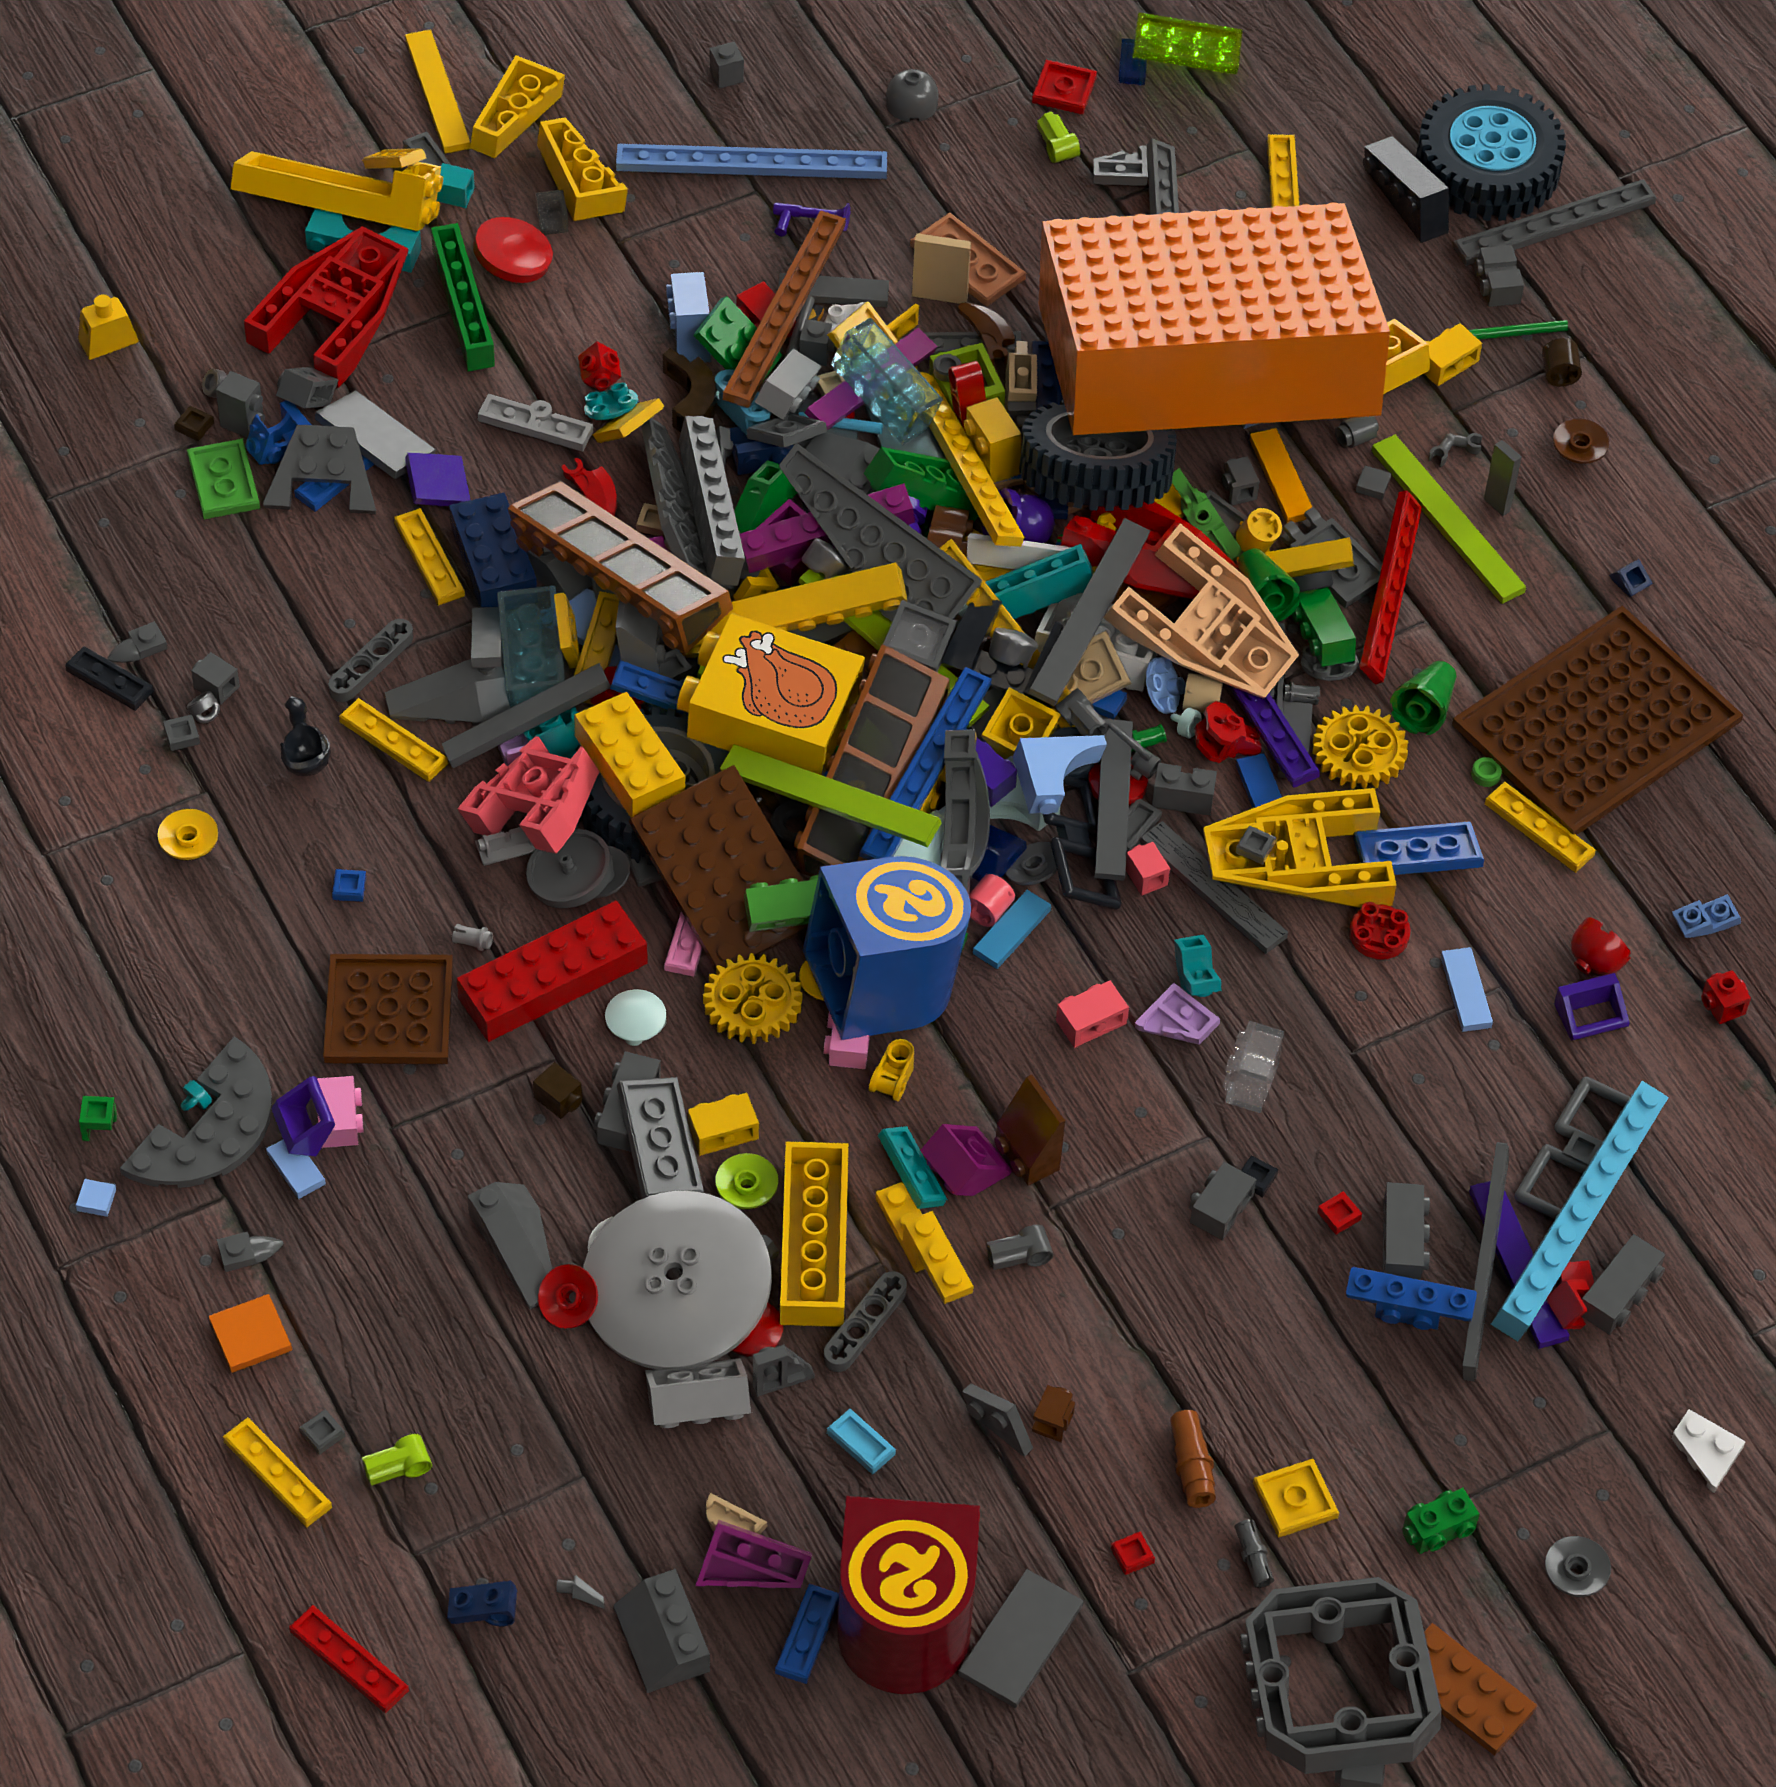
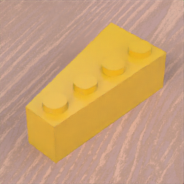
[470,55,565,158]

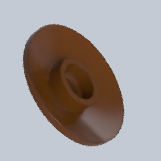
[1553,418,1609,464]

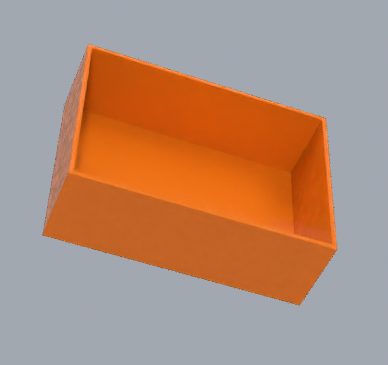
[1039,202,1390,435]

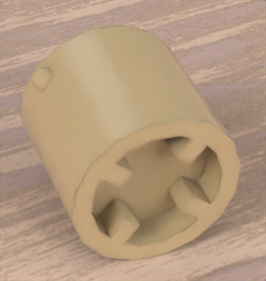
[1182,673,1223,714]

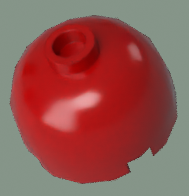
[1570,917,1631,976]

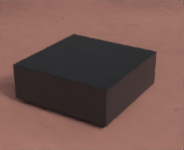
[1241,1155,1278,1197]

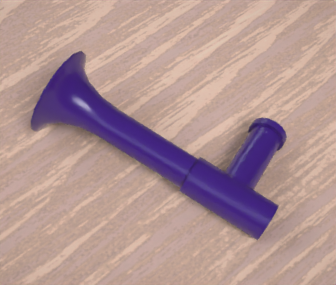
[773,202,850,237]

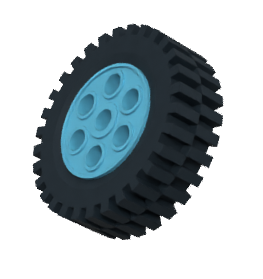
[1416,84,1566,221]

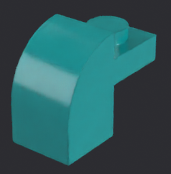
[1174,935,1222,997]

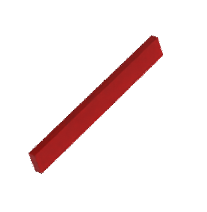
[1359,490,1422,685]

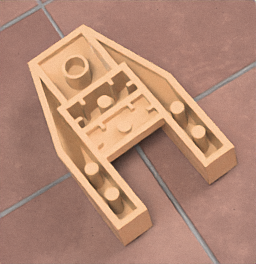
[1104,524,1299,699]

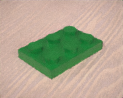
[693,296,782,380]

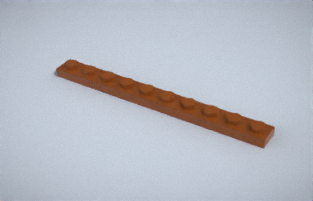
[722,210,846,408]

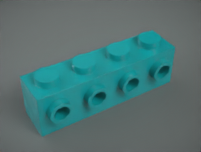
[986,544,1094,619]

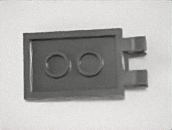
[1280,507,1382,609]

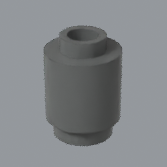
[1335,416,1379,448]

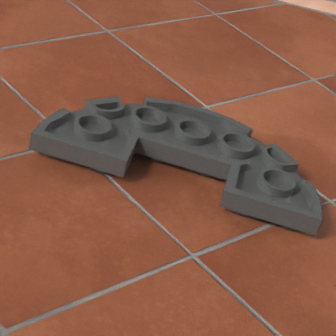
[120,1036,273,1188]

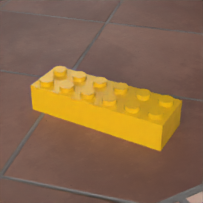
[780,1142,848,1327]

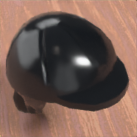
[280,696,331,776]

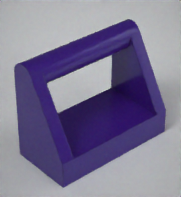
[1554,973,1630,1041]
[271,1076,335,1157]

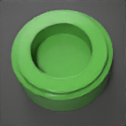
[1471,757,1502,787]

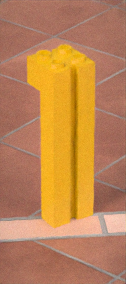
[231,151,443,231]

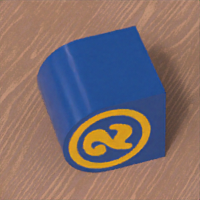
[803,856,971,1040]

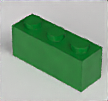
[1292,587,1356,667]

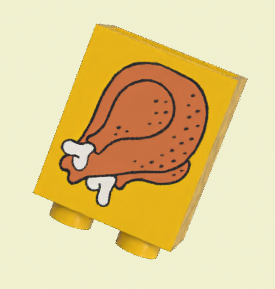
[677,613,865,776]

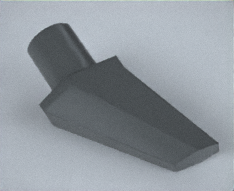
[556,1575,605,1609]

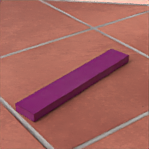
[805,328,938,430]

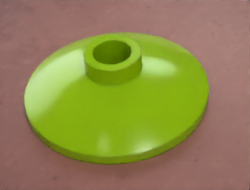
[715,1153,778,1209]

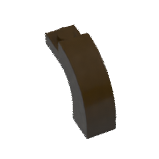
[662,348,716,433]

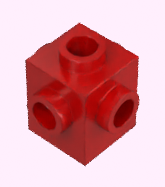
[578,341,622,392]
[1701,970,1751,1025]

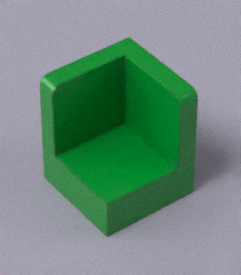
[79,1096,117,1141]

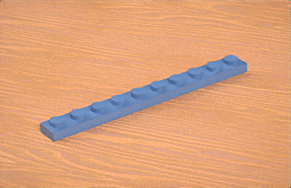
[616,144,887,179]

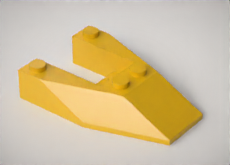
[1203,788,1397,908]

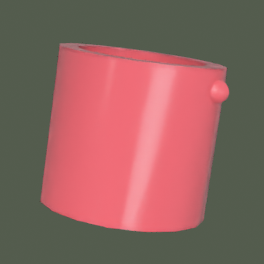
[969,874,1015,927]

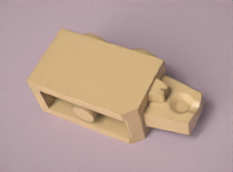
[1005,341,1037,411]

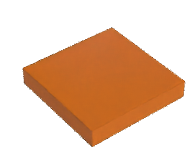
[209,1294,292,1373]

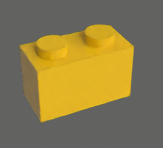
[1424,323,1482,386]
[688,1093,759,1156]

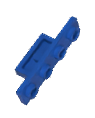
[1346,1267,1477,1330]

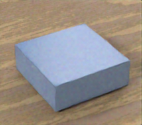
[76,1179,116,1217]

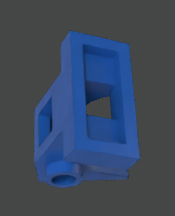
[245,400,311,465]

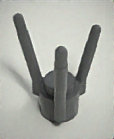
[1098,723,1161,781]

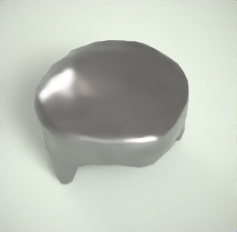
[802,538,850,580]
[989,628,1038,668]

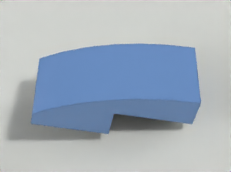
[1672,894,1741,938]

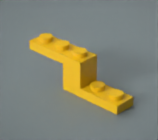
[876,1182,974,1304]

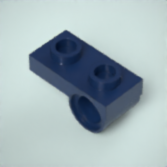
[447,1581,517,1626]

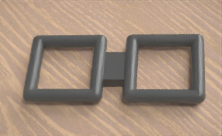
[1514,1077,1630,1220]

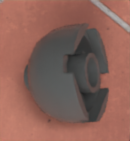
[886,69,939,122]

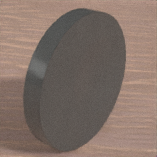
[526,829,614,908]

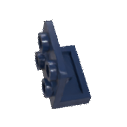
[730,427,793,475]

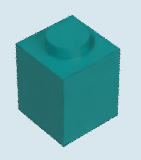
[437,163,475,208]

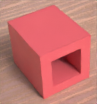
[1126,842,1170,896]

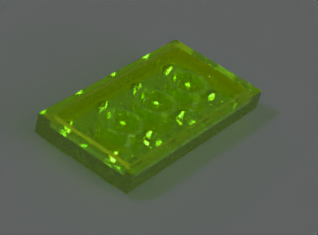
[1133,12,1242,75]

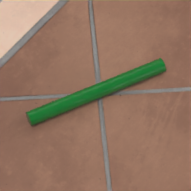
[1469,320,1568,340]

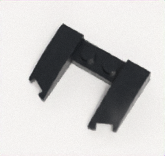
[942,600,1064,709]

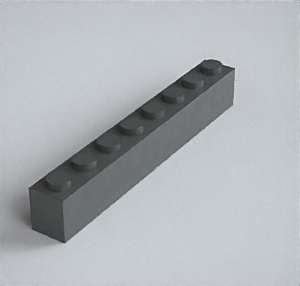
[678,416,745,586]

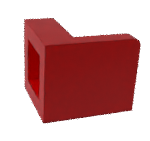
[1546,1279,1590,1329]

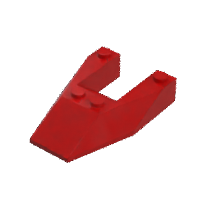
[244,226,408,388]
[1060,501,1239,599]

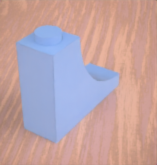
[1013,735,1107,814]

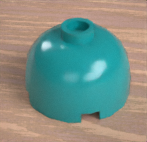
[523,706,580,758]

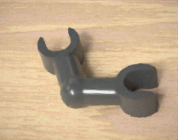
[1428,433,1483,467]

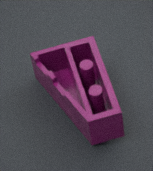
[695,1520,812,1588]

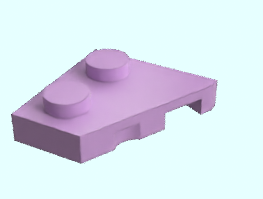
[1135,983,1220,1045]

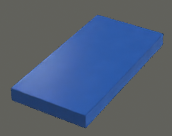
[1354,821,1484,875]

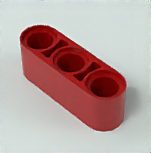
[948,361,986,433]

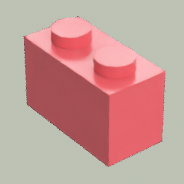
[1056,980,1129,1048]

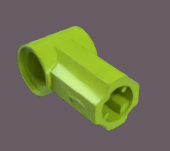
[1037,112,1080,163]
[362,1434,432,1486]

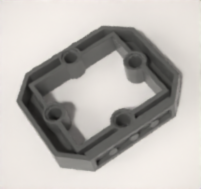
[1240,1577,1441,1774]

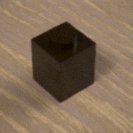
[533,1062,582,1119]

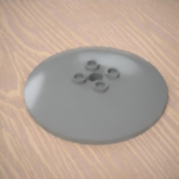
[583,1191,772,1370]

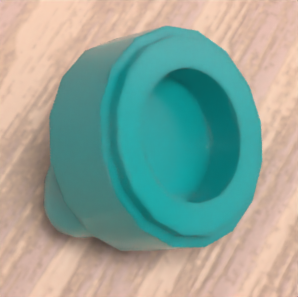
[180,1080,212,1111]

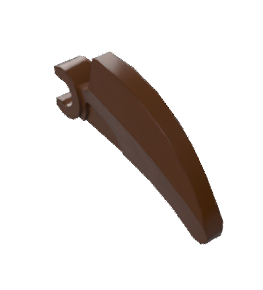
[958,302,1015,366]

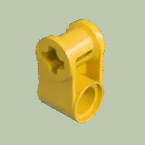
[869,1039,914,1102]

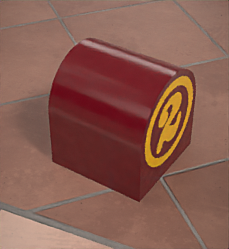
[838,1496,980,1694]

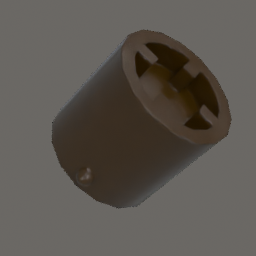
[1542,338,1582,387]

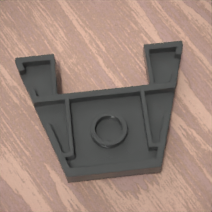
[264,424,376,514]

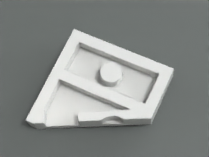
[1671,1409,1746,1493]

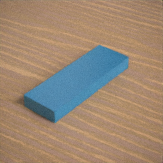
[973,890,1051,969]

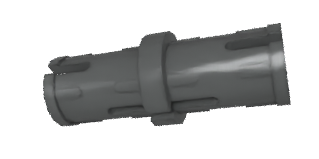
[1234,1519,1274,1588]

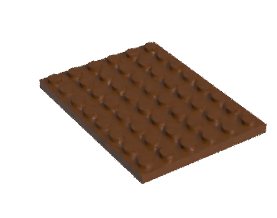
[1452,605,1743,835]

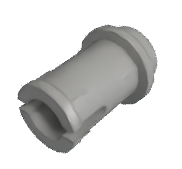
[452,924,493,951]

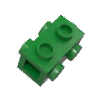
[1402,1488,1480,1554]

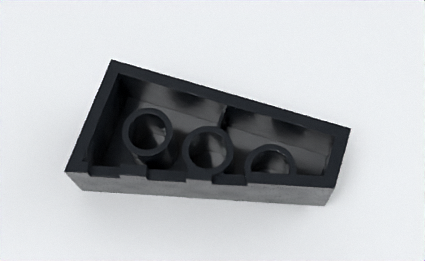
[1363,136,1449,243]

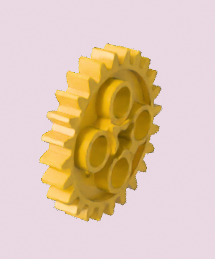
[1312,705,1408,789]
[703,953,802,1044]

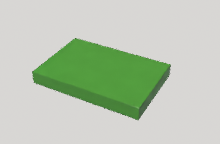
[187,438,260,519]

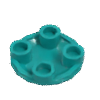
[584,382,638,420]

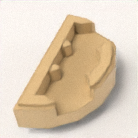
[706,1493,767,1534]

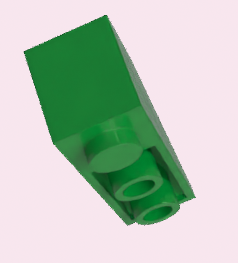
[734,460,797,533]

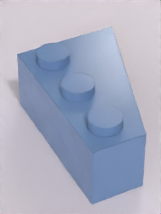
[666,272,711,363]

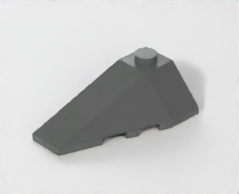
[385,659,510,726]
[467,1182,552,1310]

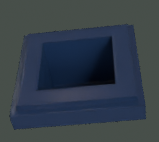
[1609,559,1653,597]

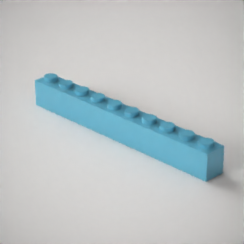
[1491,1081,1669,1342]

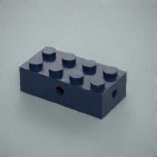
[449,492,537,608]

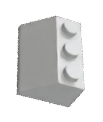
[645,1358,751,1428]

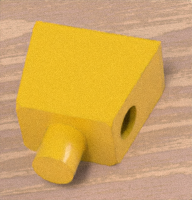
[78,294,139,360]

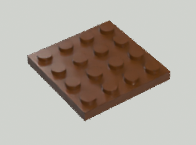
[323,954,453,1064]

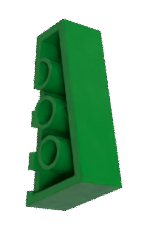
[864,447,979,522]

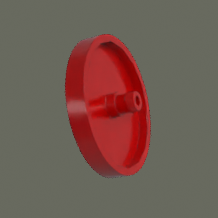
[473,217,553,283]

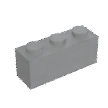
[755,349,821,420]

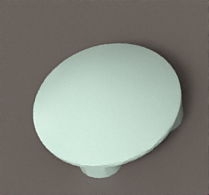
[605,989,666,1046]

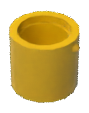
[1236,508,1282,553]

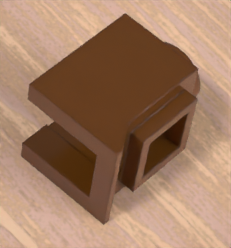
[1032,1385,1076,1443]

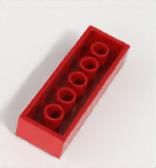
[457,900,648,1042]

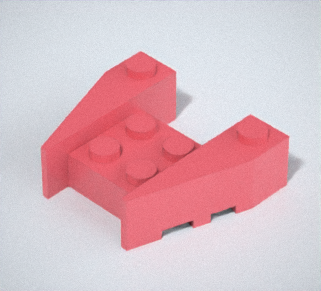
[458,736,600,854]

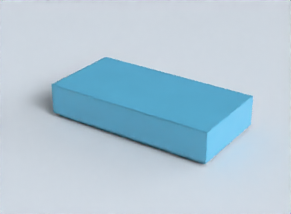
[827,1409,896,1475]

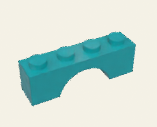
[305,208,422,273]

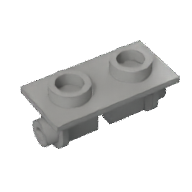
[475,827,535,866]

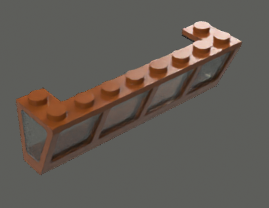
[508,481,733,655]
[794,644,950,877]

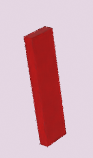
[289,1605,409,1714]

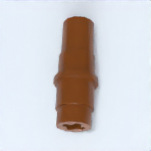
[1170,1410,1216,1508]

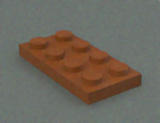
[1403,1623,1537,1756]

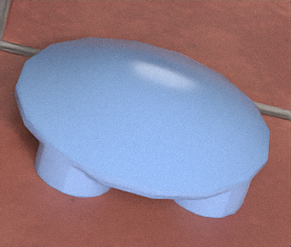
[1146,656,1186,714]

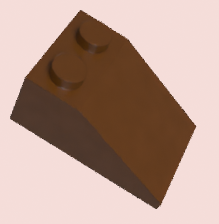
[994,1074,1065,1186]

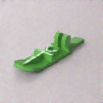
[1172,468,1241,561]

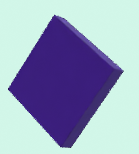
[405,452,470,506]

